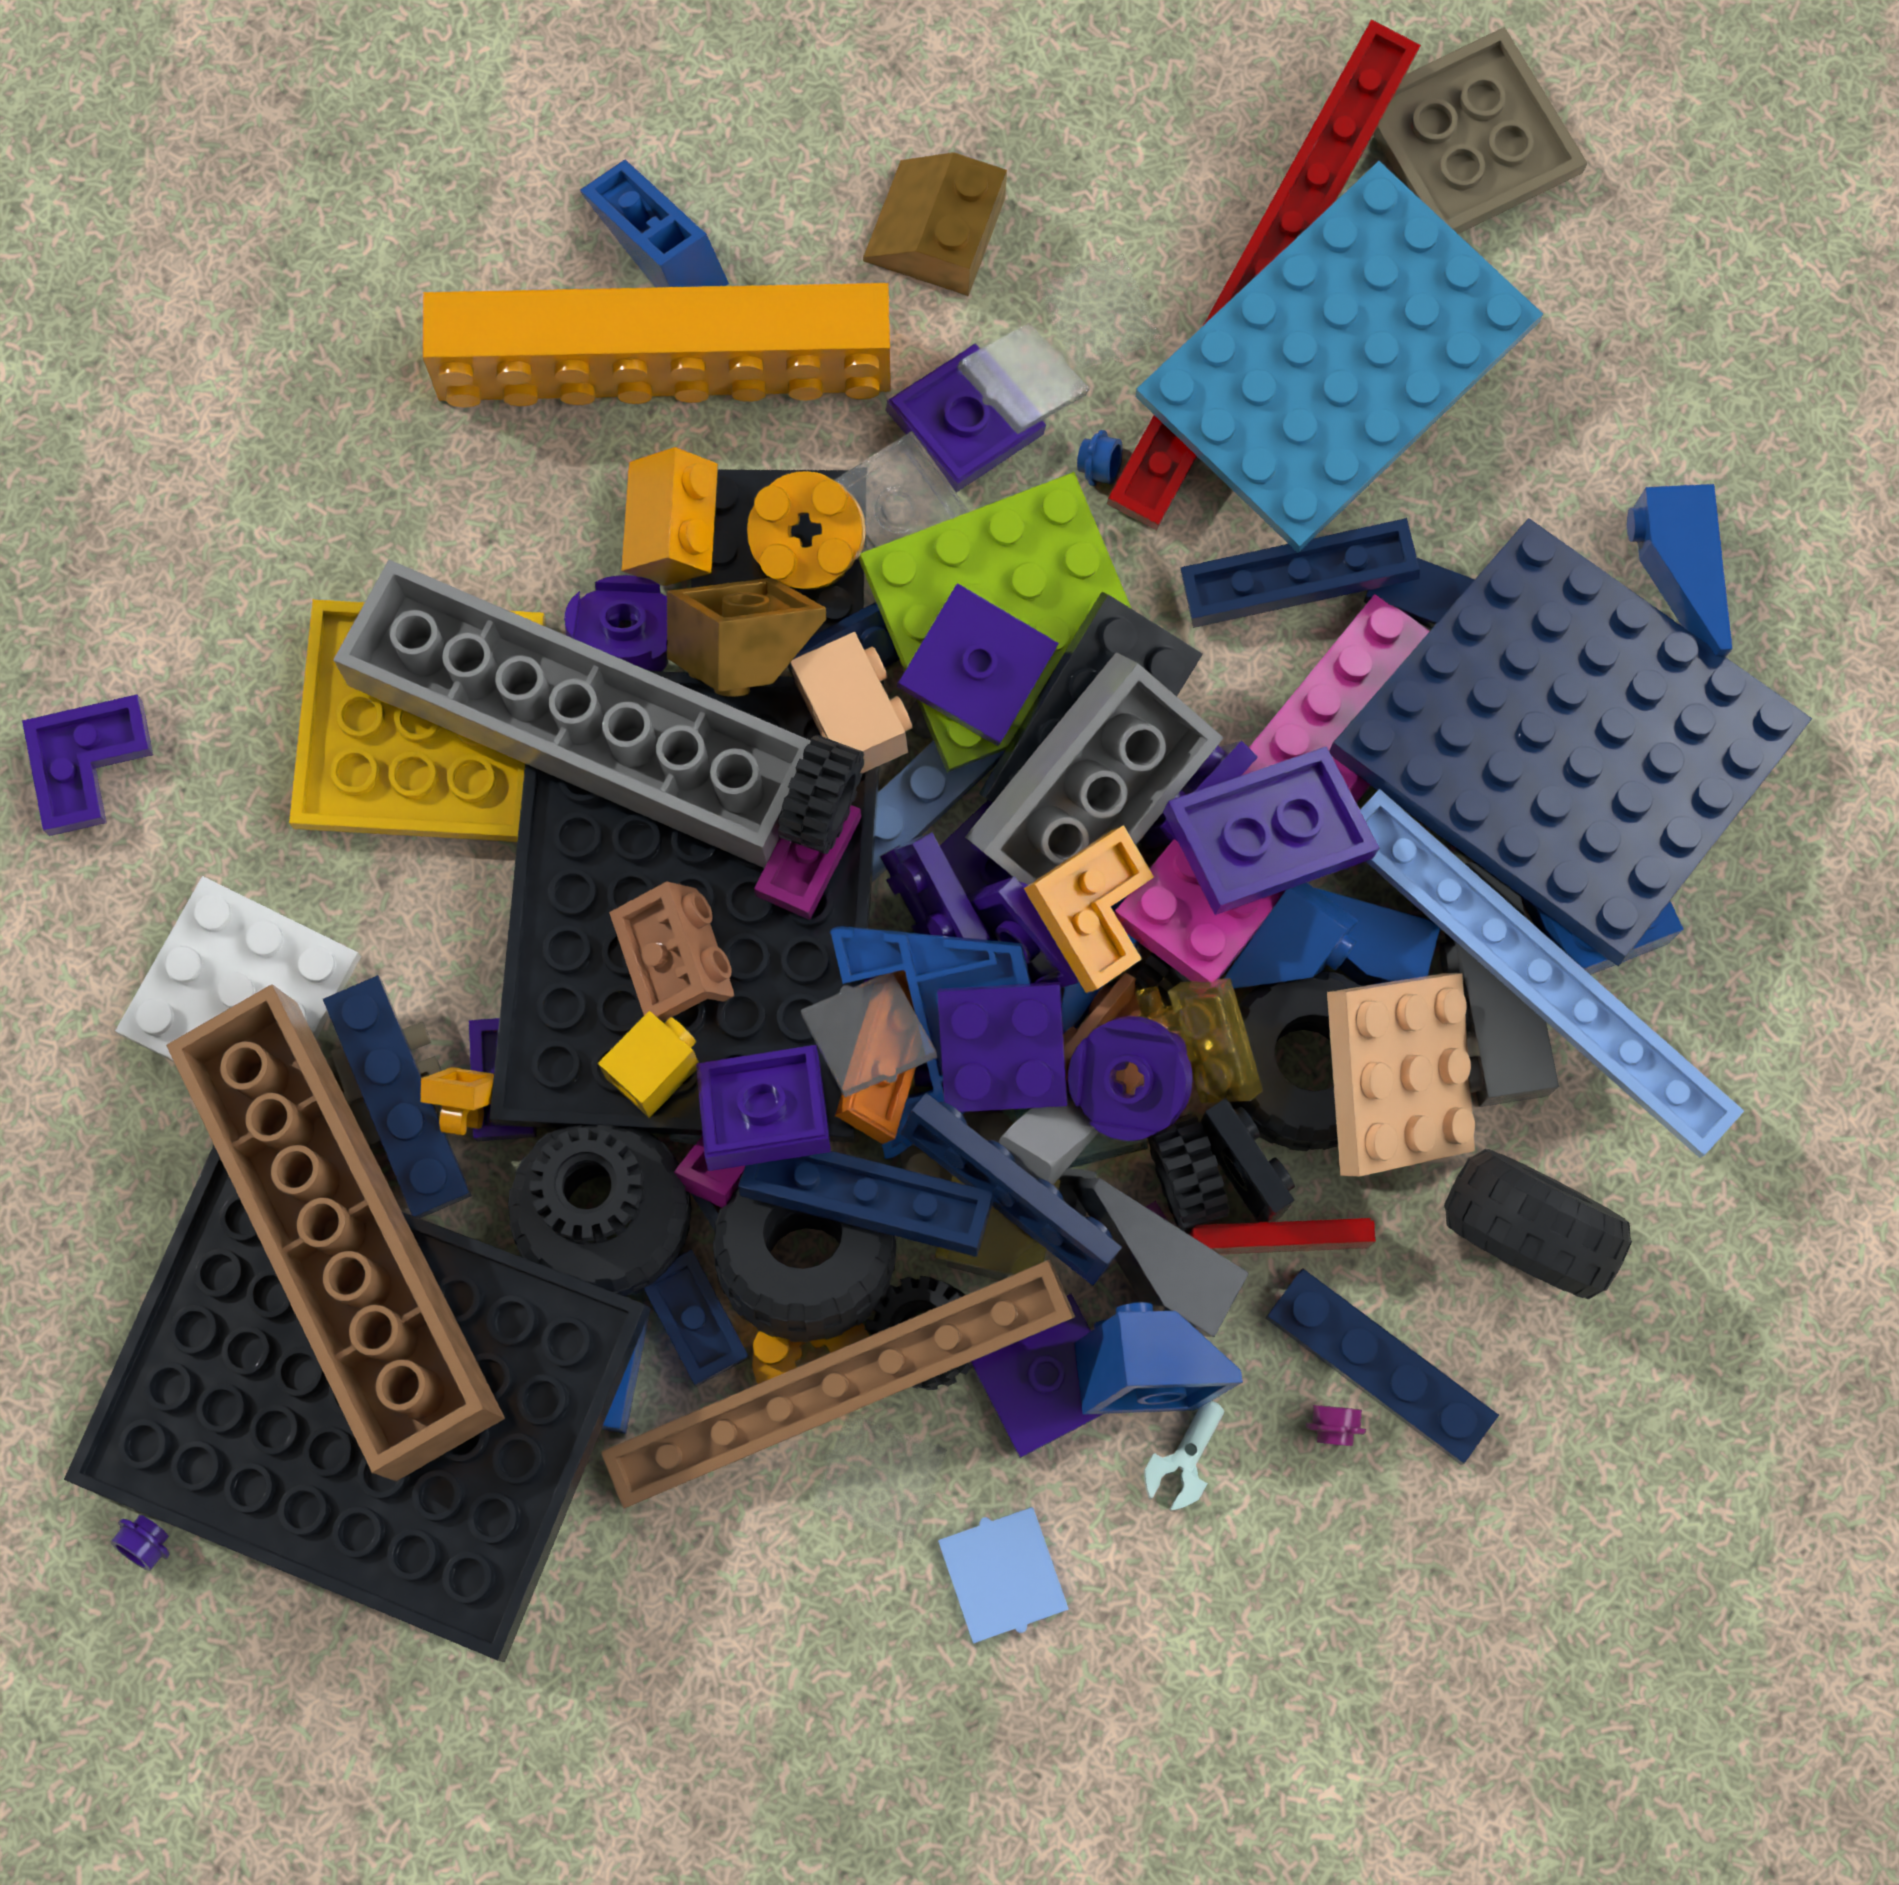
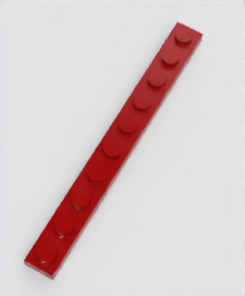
[1107,19,1421,531]

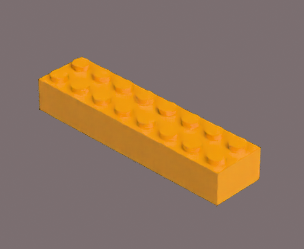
[423,283,891,408]

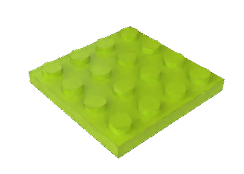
[858,472,1132,773]

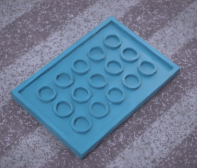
[1135,161,1543,553]

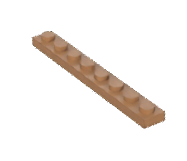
[601,1260,1075,1509]

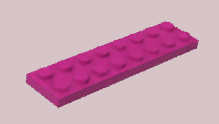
[1114,594,1430,993]

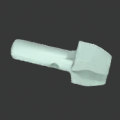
[1144,1401,1224,1511]

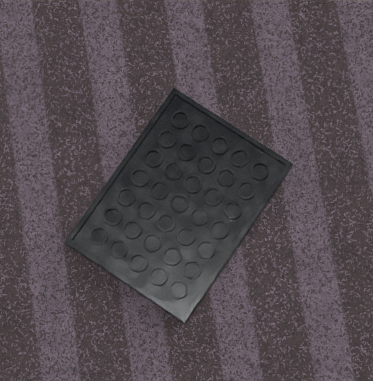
[489,671,885,1143]
[64,1144,651,1662]

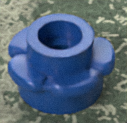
[1077,430,1123,486]

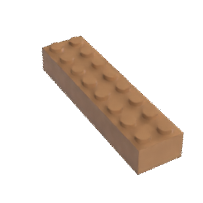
[166,984,505,1481]

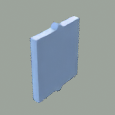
[938,1507,1069,1643]

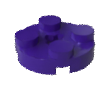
[564,575,668,671]
[1068,1016,1193,1141]

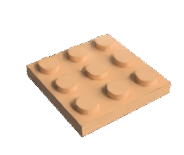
[1327,973,1475,1177]

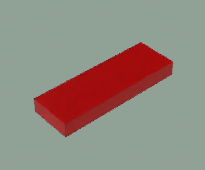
[1188,1218,1376,1255]

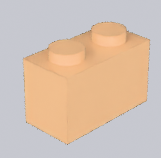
[790,632,912,773]

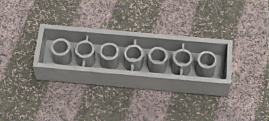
[333,560,810,868]

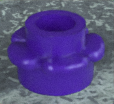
[111,1515,170,1571]

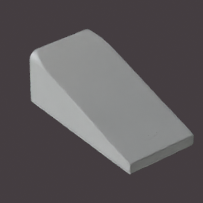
[999,1091,1098,1185]

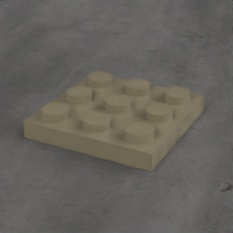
[1373,27,1587,234]

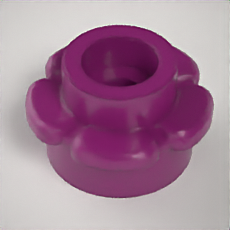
[1306,1405,1366,1446]

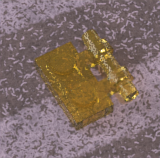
[1135,978,1263,1103]

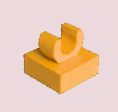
[420,1067,494,1135]

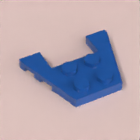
[830,926,1031,1159]

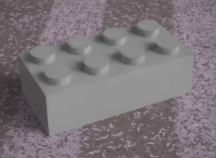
[965,652,1224,885]

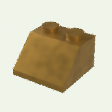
[863,152,1007,296]
[667,578,826,696]

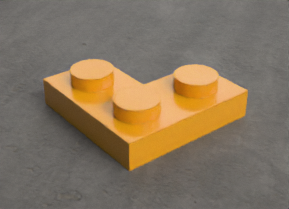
[1024,825,1154,993]

